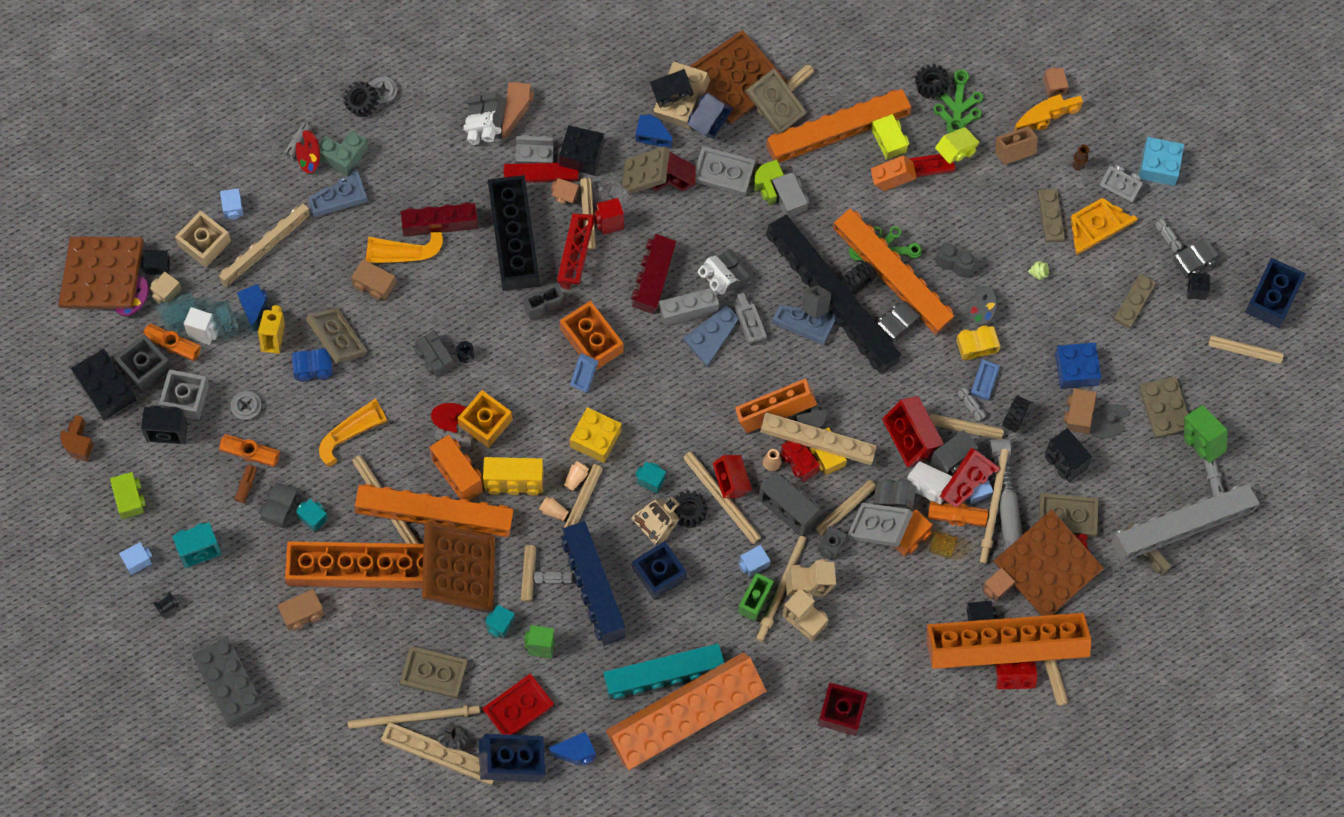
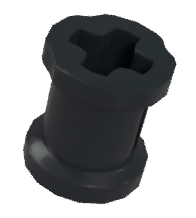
[457,341,474,363]
[153,592,179,617]

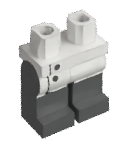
[463,92,507,145]
[698,248,754,294]

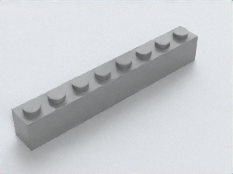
[1111,484,1260,562]

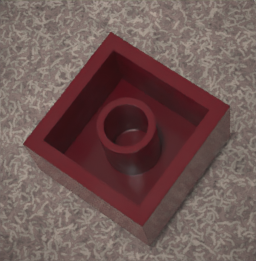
[818,682,868,736]

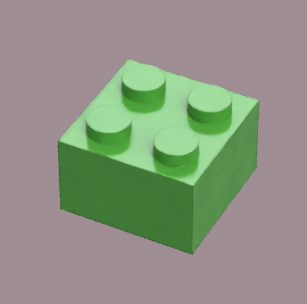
[1184,405,1228,463]

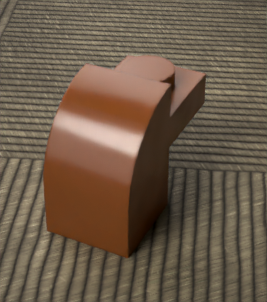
[60,415,94,462]

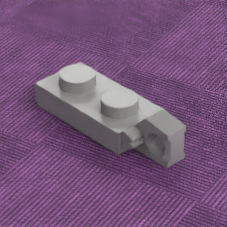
[735,293,767,345]

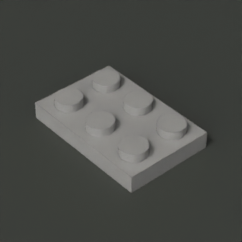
[696,146,756,196]
[847,503,913,547]

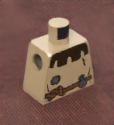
[631,497,679,545]

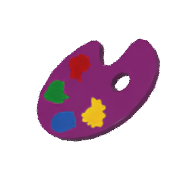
[115,276,149,317]

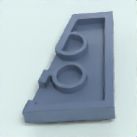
[683,305,739,368]

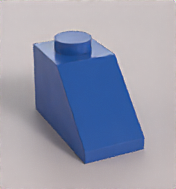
[635,114,673,149]
[237,284,268,331]
[549,731,596,766]

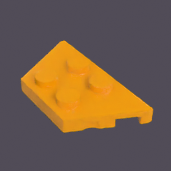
[1070,198,1137,255]

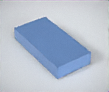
[570,353,599,393]
[970,359,1000,401]

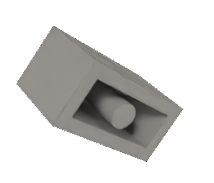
[772,172,809,217]

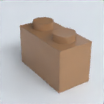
[995,126,1038,165]
[351,259,397,301]
[1064,388,1097,434]
[277,589,325,631]

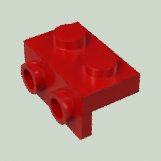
[995,661,1037,689]

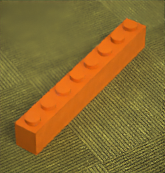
[766,89,911,163]
[832,208,954,335]
[355,484,513,538]

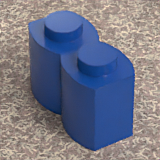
[291,349,333,382]

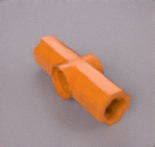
[143,323,201,362]
[219,434,280,467]
[928,501,988,527]

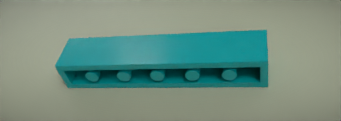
[603,643,724,701]

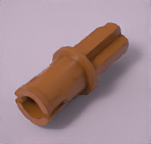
[234,465,257,504]

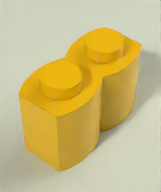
[956,325,1000,360]

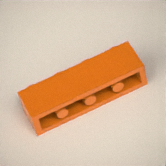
[735,378,818,433]

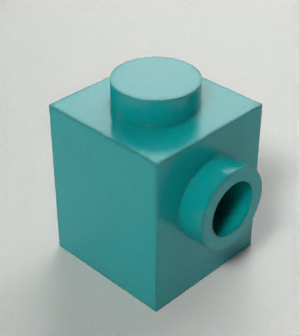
[635,461,666,494]
[296,499,328,533]
[485,605,516,639]

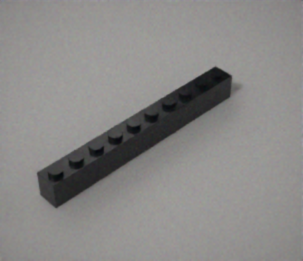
[766,214,901,374]

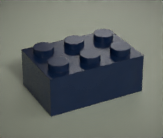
[1245,258,1306,328]
[478,734,546,782]

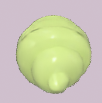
[1028,261,1049,280]

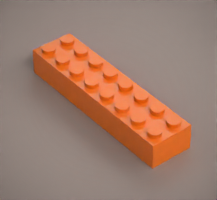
[285,541,424,589]
[926,613,1091,669]
[605,653,767,770]

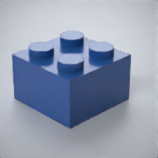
[1055,342,1101,389]

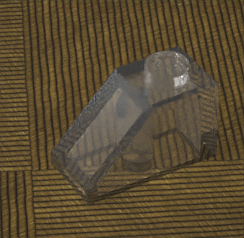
[592,180,630,208]

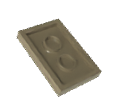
[745,68,807,134]
[621,146,670,195]
[306,308,367,363]
[1139,377,1188,439]
[1038,493,1099,537]
[400,646,468,699]

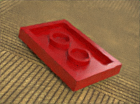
[482,673,554,735]

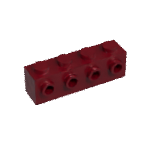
[401,202,478,237]
[630,233,676,314]

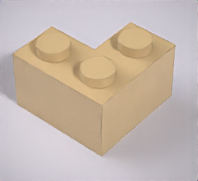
[785,559,836,597]
[782,588,829,641]

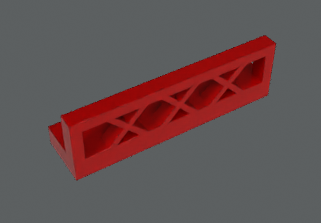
[557,213,595,289]

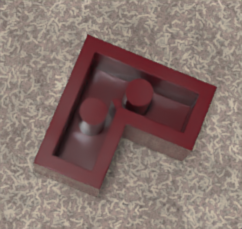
[651,152,696,192]

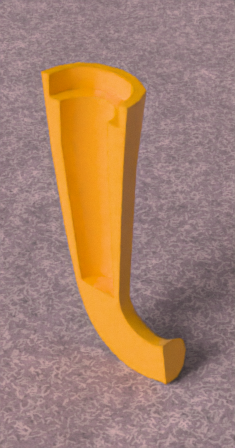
[365,232,443,263]
[319,398,388,467]

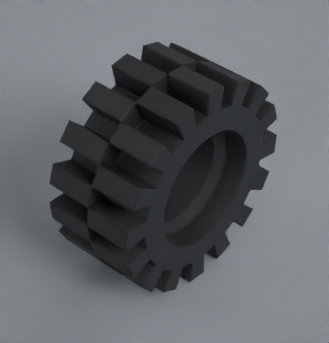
[915,64,950,99]
[343,81,380,117]
[841,261,877,295]
[1002,395,1030,433]
[674,490,707,528]

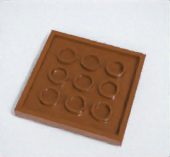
[689,30,788,124]
[58,237,144,309]
[993,510,1104,616]
[422,521,495,613]

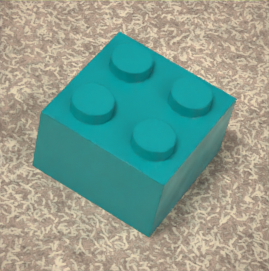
[172,522,222,569]

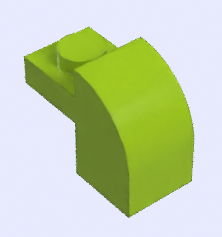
[754,160,784,205]

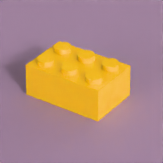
[483,457,544,496]

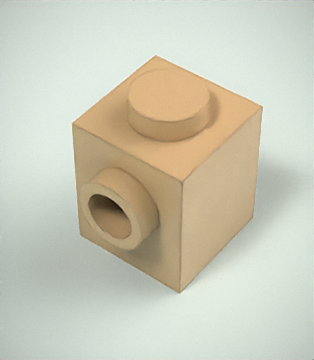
[150,272,182,306]

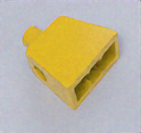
[258,305,285,354]

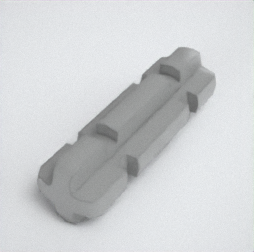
[1156,219,1183,253]
[958,387,986,422]
[434,428,472,448]
[534,572,572,584]

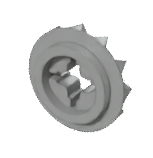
[370,77,397,104]
[230,391,261,421]

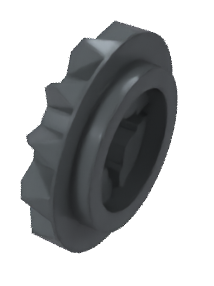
[437,724,469,750]

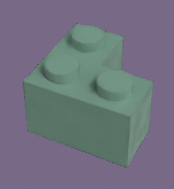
[319,130,368,177]

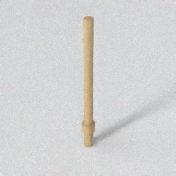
[980,449,1009,564]
[756,536,807,642]

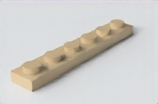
[219,203,310,288]
[760,412,877,465]
[381,722,494,786]

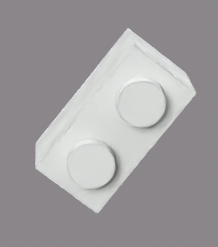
[184,307,218,345]
[907,461,952,504]

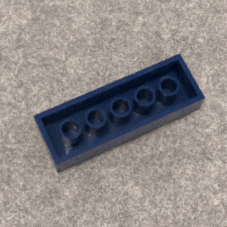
[561,521,625,646]

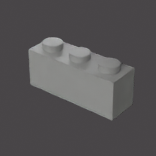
[659,288,719,326]

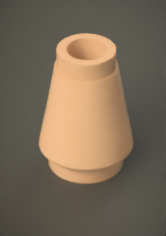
[763,449,782,471]
[564,461,589,491]
[539,496,569,521]

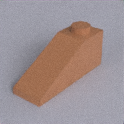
[502,82,534,139]

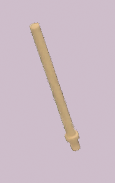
[348,705,480,729]

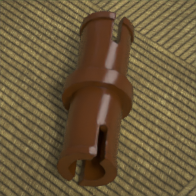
[1072,144,1090,171]

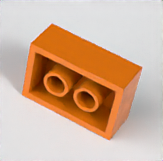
[559,301,624,370]
[429,434,484,500]

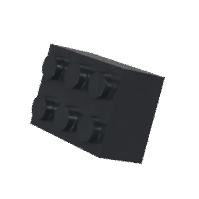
[71,349,137,421]

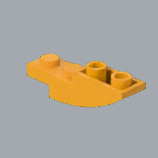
[1014,94,1083,131]

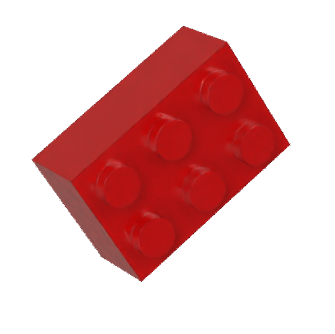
[882,396,944,468]

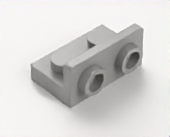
[515,135,554,164]
[1100,164,1144,203]

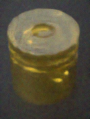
[929,530,958,559]

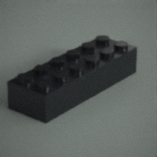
[488,175,540,291]

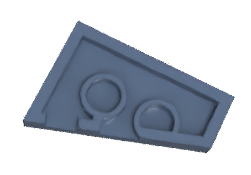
[308,169,368,217]
[772,305,836,345]

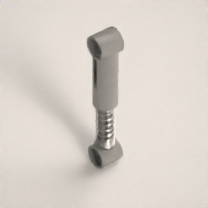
[989,438,1023,551]

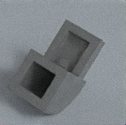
[796,394,827,429]

